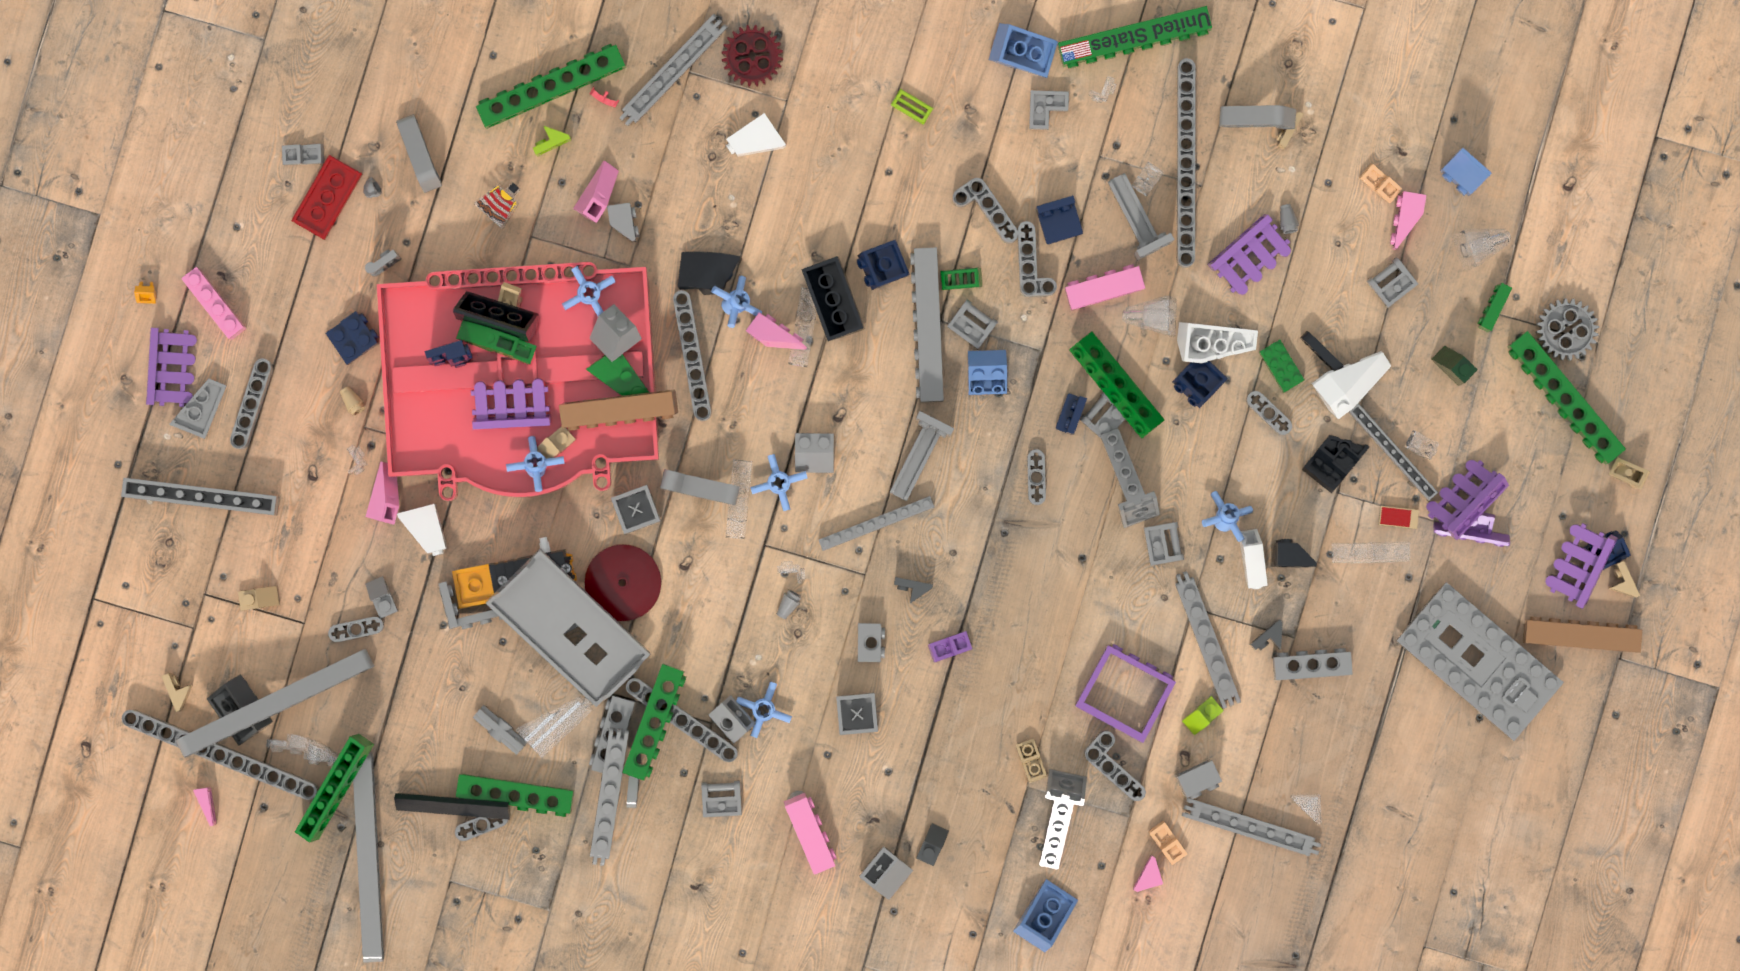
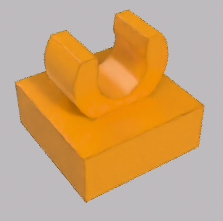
[134,281,157,304]

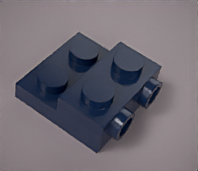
[857,240,910,290]
[325,311,379,365]
[425,340,473,368]
[1172,361,1228,408]

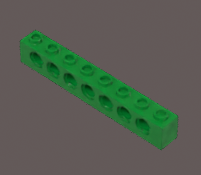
[476,44,626,129]
[1507,331,1626,465]

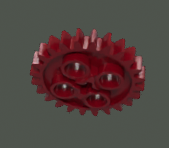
[721,25,783,87]

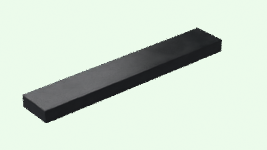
[394,793,511,820]

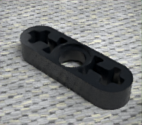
[1300,331,1344,371]

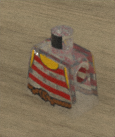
[474,182,521,230]

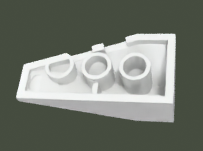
[1177,322,1258,363]
[1312,351,1391,419]

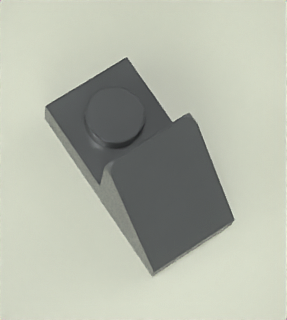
[894,577,933,603]
[1249,619,1283,651]
[916,823,949,866]

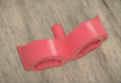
[590,86,619,108]

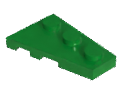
[586,354,649,396]

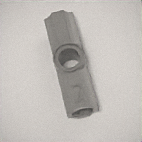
[473,705,528,755]

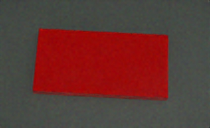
[291,155,363,240]

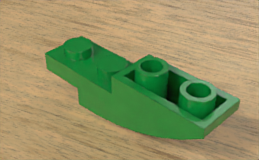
[456,320,537,365]

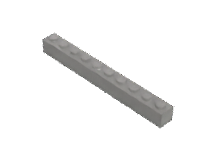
[1349,404,1438,501]
[819,496,934,551]

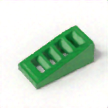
[941,268,982,290]

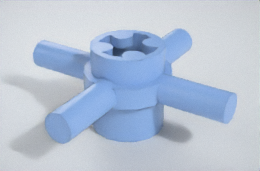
[562,266,615,316]
[711,276,762,328]
[506,436,565,492]
[750,454,807,511]
[1202,491,1253,542]
[736,681,792,738]

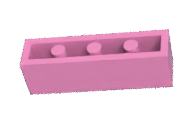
[1065,264,1145,311]
[181,267,247,340]
[783,793,837,875]

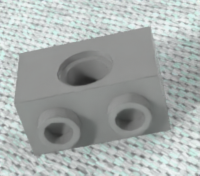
[858,623,885,662]
[709,695,756,744]

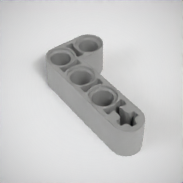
[1219,105,1296,129]
[396,114,442,193]
[952,178,1018,244]
[1018,221,1057,297]
[660,469,740,506]
[1084,731,1146,801]

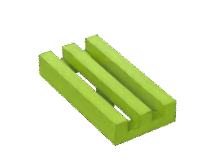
[891,89,933,125]

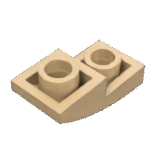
[1016,739,1047,783]

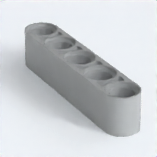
[230,358,274,449]

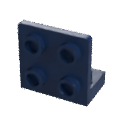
[1036,195,1083,245]

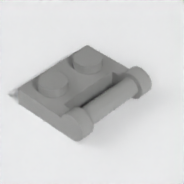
[365,249,401,276]
[1367,257,1418,308]
[947,299,998,349]
[1080,392,1125,438]
[1144,522,1184,566]
[701,780,742,817]

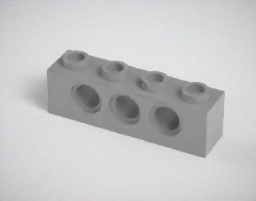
[1272,648,1353,680]
[589,695,635,773]

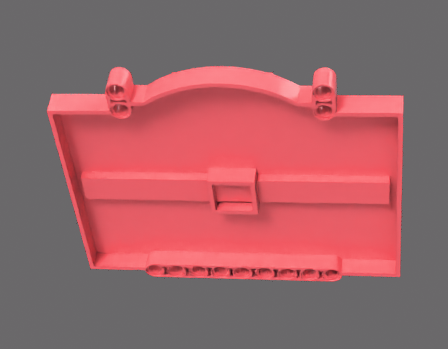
[377,262,659,501]

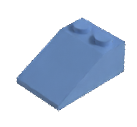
[988,23,1058,78]
[1440,148,1492,196]
[1013,879,1078,952]

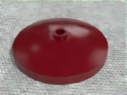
[585,544,662,621]

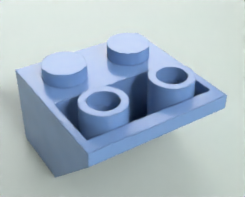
[968,350,1007,395]

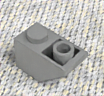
[607,203,639,243]

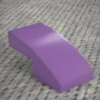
[928,631,972,663]

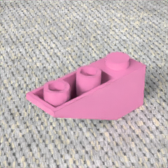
[573,161,619,223]
[1390,191,1426,250]
[746,312,807,350]
[365,462,399,525]

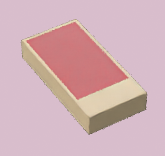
[1378,506,1419,529]

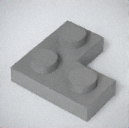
[1029,90,1069,130]

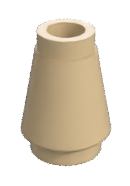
[340,386,366,416]

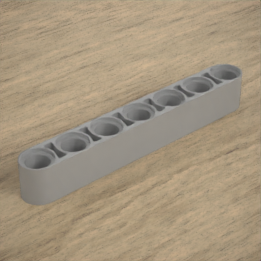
[673,290,712,421]
[626,678,738,762]

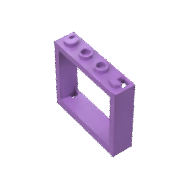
[1075,644,1176,743]

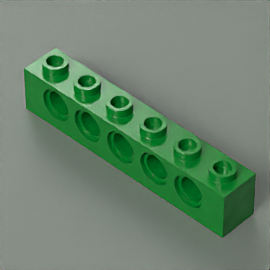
[1069,331,1165,439]
[622,663,687,781]
[295,734,374,843]
[456,774,575,817]

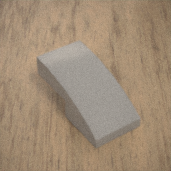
[282,144,324,165]

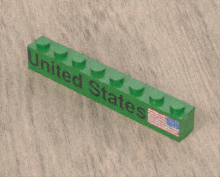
[1057,6,1212,69]

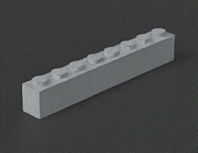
[910,247,944,403]
[121,478,279,516]

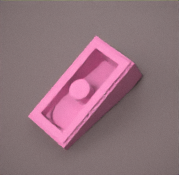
[193,787,217,826]

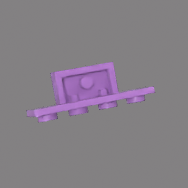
[1433,513,1510,547]

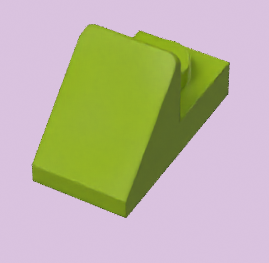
[533,126,571,157]
[1182,696,1224,735]

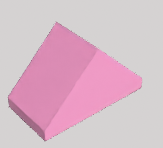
[1133,855,1163,892]

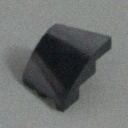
[677,252,742,295]
[1302,435,1369,494]

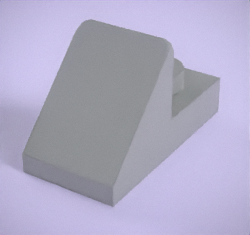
[365,576,398,619]

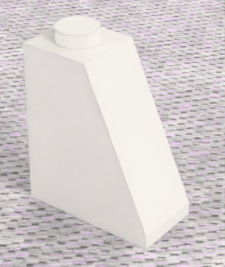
[726,113,786,157]
[397,504,448,556]
[1240,529,1268,589]

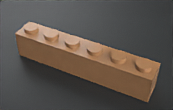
[559,389,678,431]
[1523,617,1643,653]

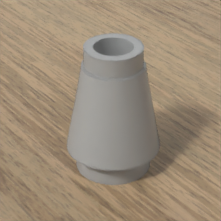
[1280,204,1299,234]
[776,590,802,619]

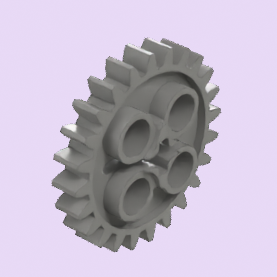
[1536,298,1599,361]

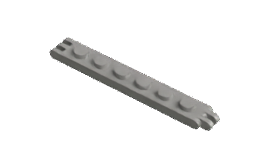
[619,14,728,126]
[1175,571,1241,709]
[590,728,629,866]
[1181,798,1322,856]

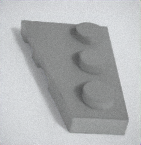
[169,378,226,439]

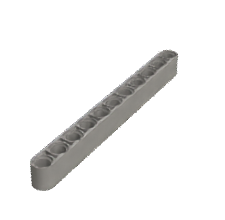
[1176,58,1196,268]
[176,649,374,758]
[121,709,319,800]
[353,752,384,963]

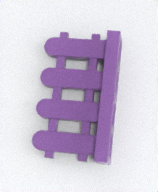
[1207,214,1291,295]
[146,328,197,407]
[471,378,551,429]
[1426,460,1509,540]
[1545,523,1618,609]

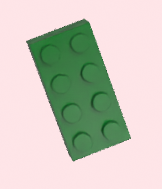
[1477,283,1512,332]
[1259,340,1304,393]

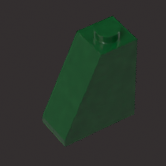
[1431,346,1478,386]

